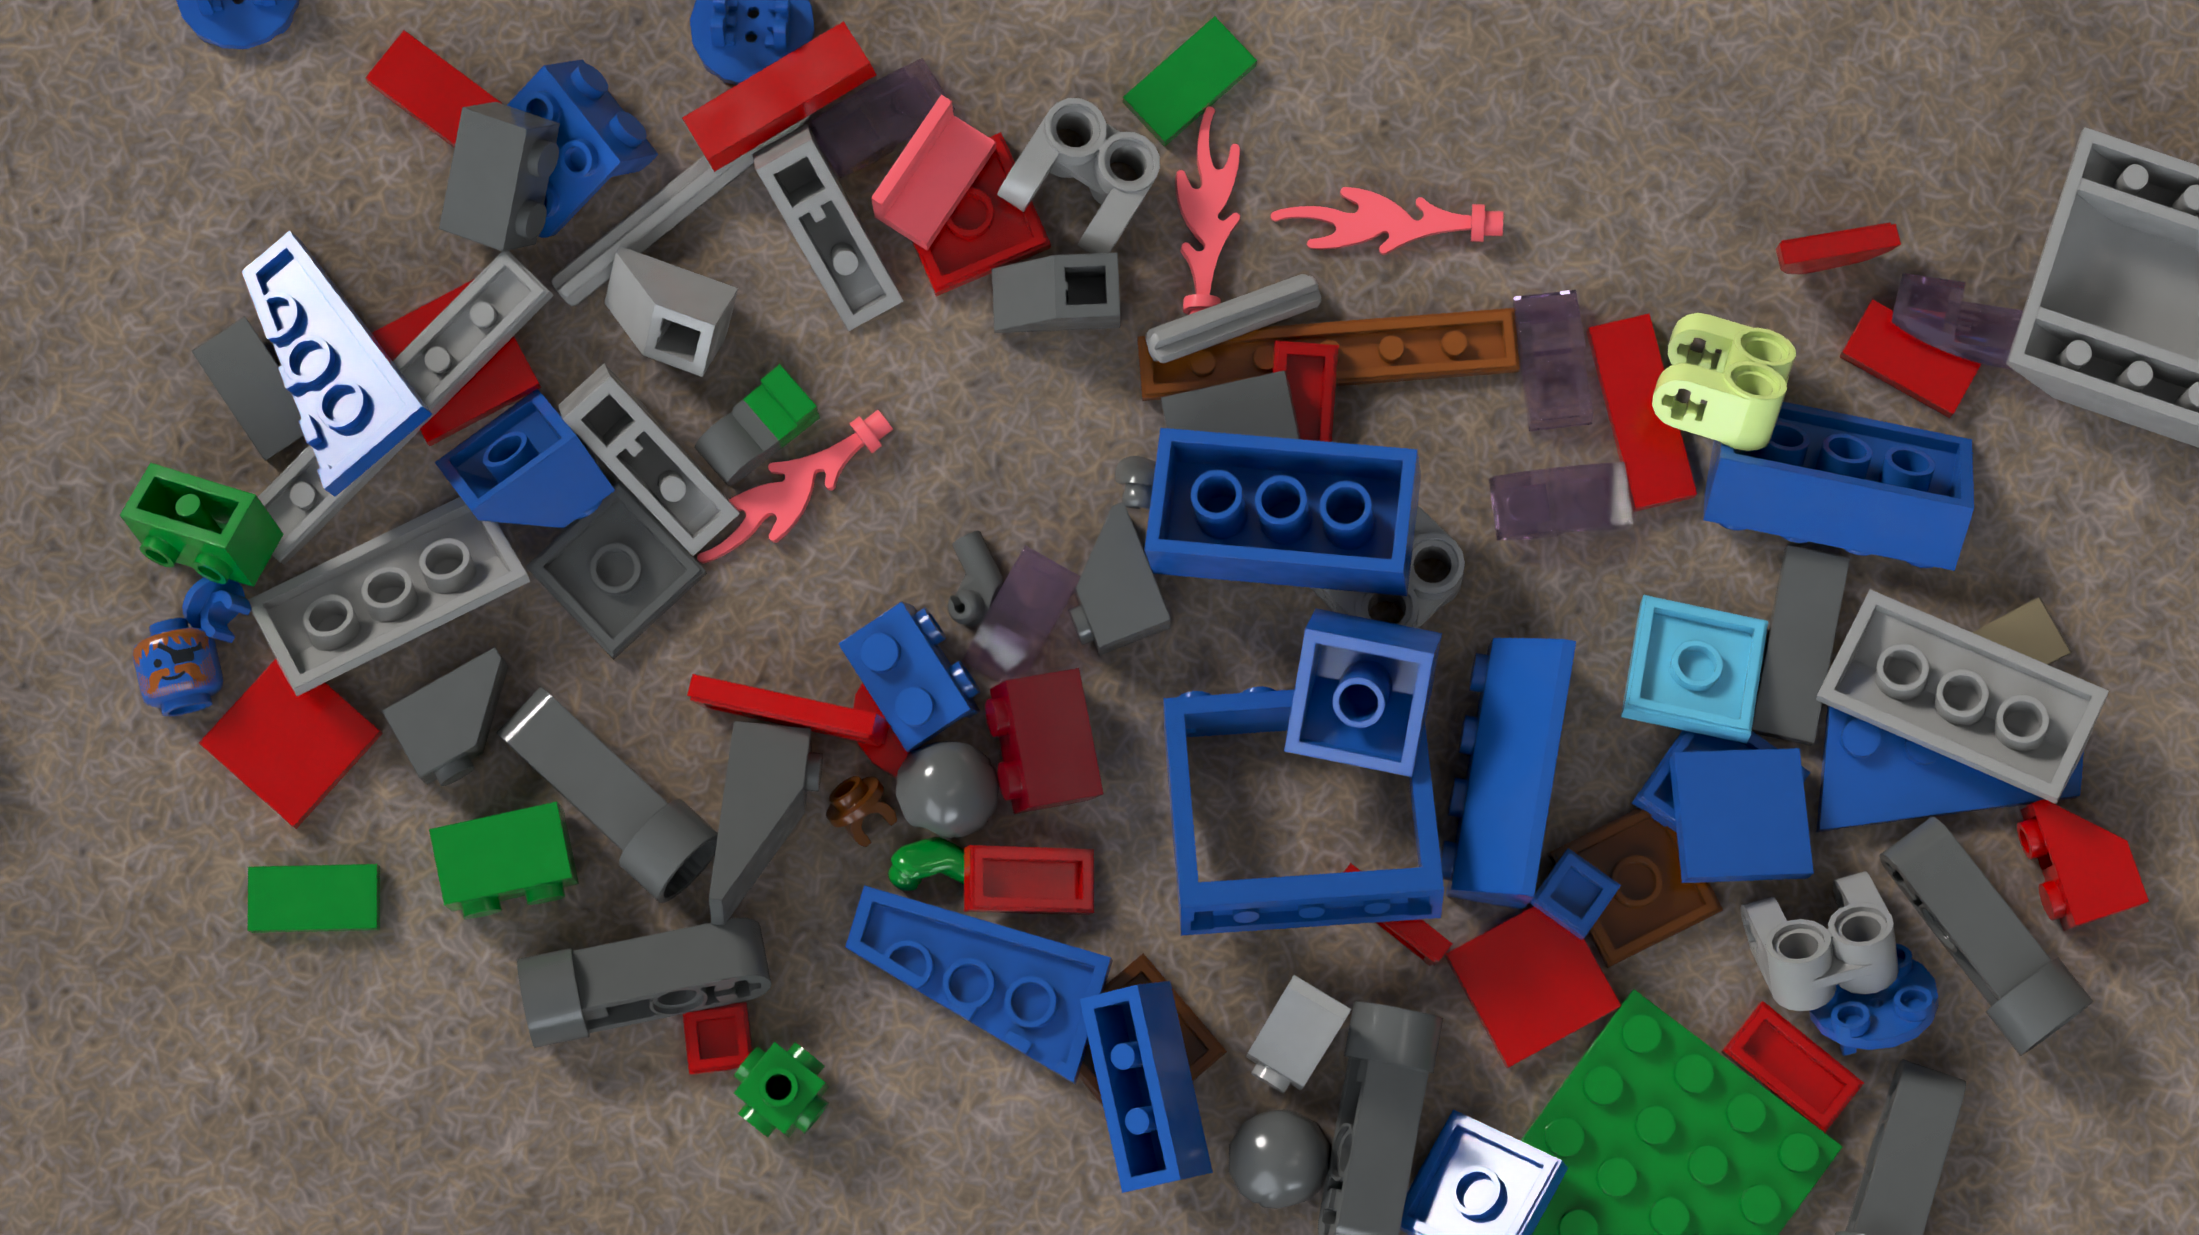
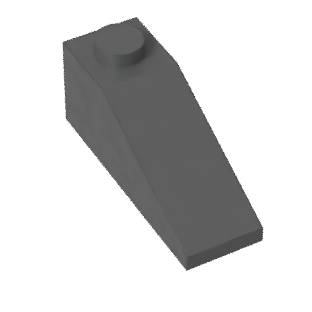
[709,721,823,925]

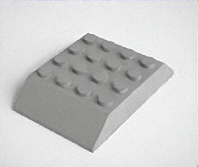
[2006,127,2199,448]

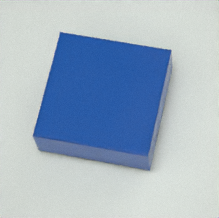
[1529,848,1621,940]

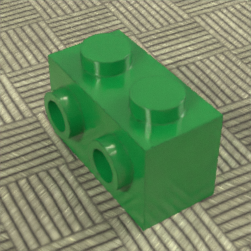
[120,462,284,587]
[429,801,579,919]

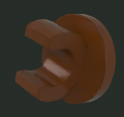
[826,776,897,847]

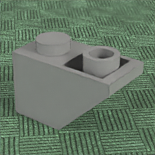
[604,246,738,377]

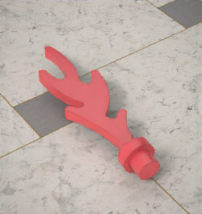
[1175,106,1240,315]
[1271,187,1503,255]
[697,410,893,564]

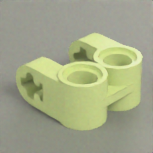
[1652,313,1796,451]

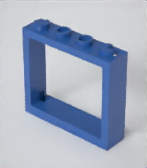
[1163,686,1444,936]

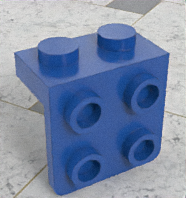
[507,59,659,238]

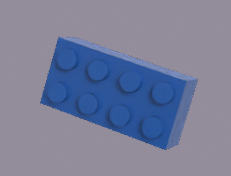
[1144,428,1421,596]

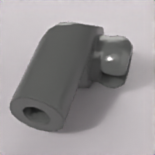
[1115,456,1156,510]
[948,531,1004,626]

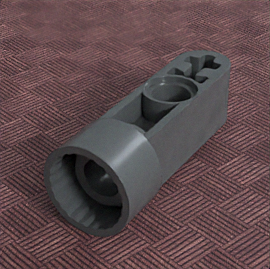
[496,686,718,903]
[1879,817,2093,1056]
[517,918,771,1048]
[1318,1001,1443,1235]
[1835,1059,1966,1235]

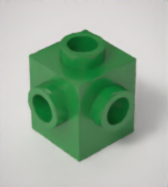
[733,1042,829,1138]

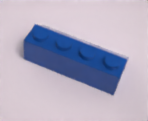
[1703,402,1974,571]
[1440,638,1576,910]

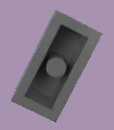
[439,102,560,251]

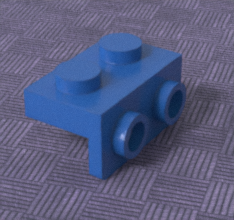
[838,602,980,752]

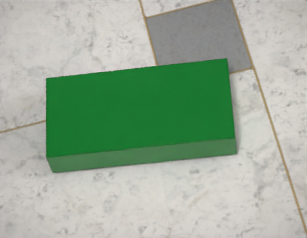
[1123,16,1257,147]
[247,864,380,933]

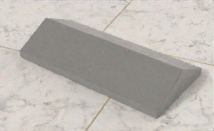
[248,497,530,696]
[1816,589,2109,804]

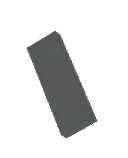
[1752,545,1850,746]

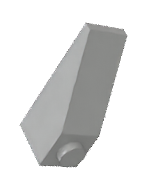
[752,124,903,331]
[558,363,740,556]
[1246,975,1352,1093]

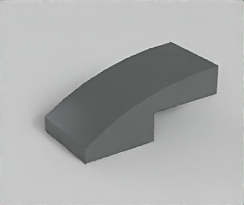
[192,316,304,461]

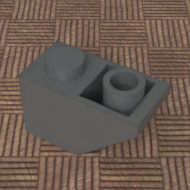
[992,252,1120,333]

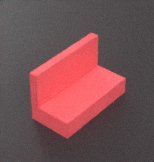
[871,94,996,250]

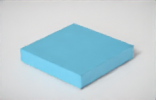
[1621,595,1768,744]

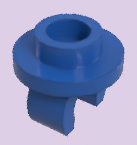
[182,577,252,643]

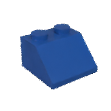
[1284,608,1442,777]

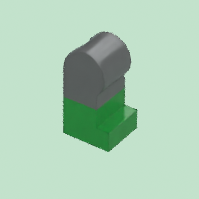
[694,364,820,486]

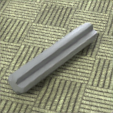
[1145,274,1321,363]

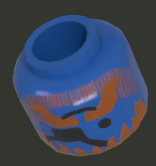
[133,618,223,716]

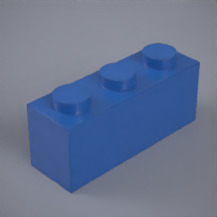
[1080,981,1213,1193]

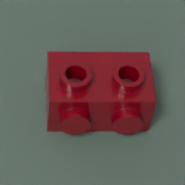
[985,668,1104,814]

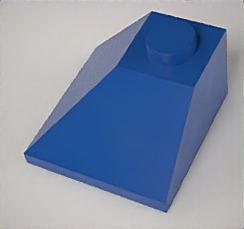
[435,389,615,528]

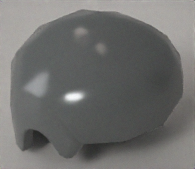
[896,741,999,838]
[1229,1109,1331,1209]

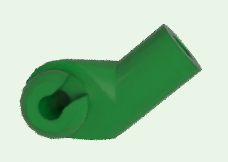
[888,836,964,891]

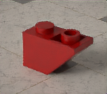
[2017,799,2149,931]

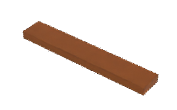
[1137,308,1520,401]

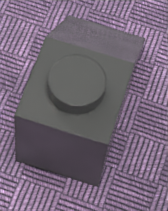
[1068,502,1171,656]
[382,647,508,786]

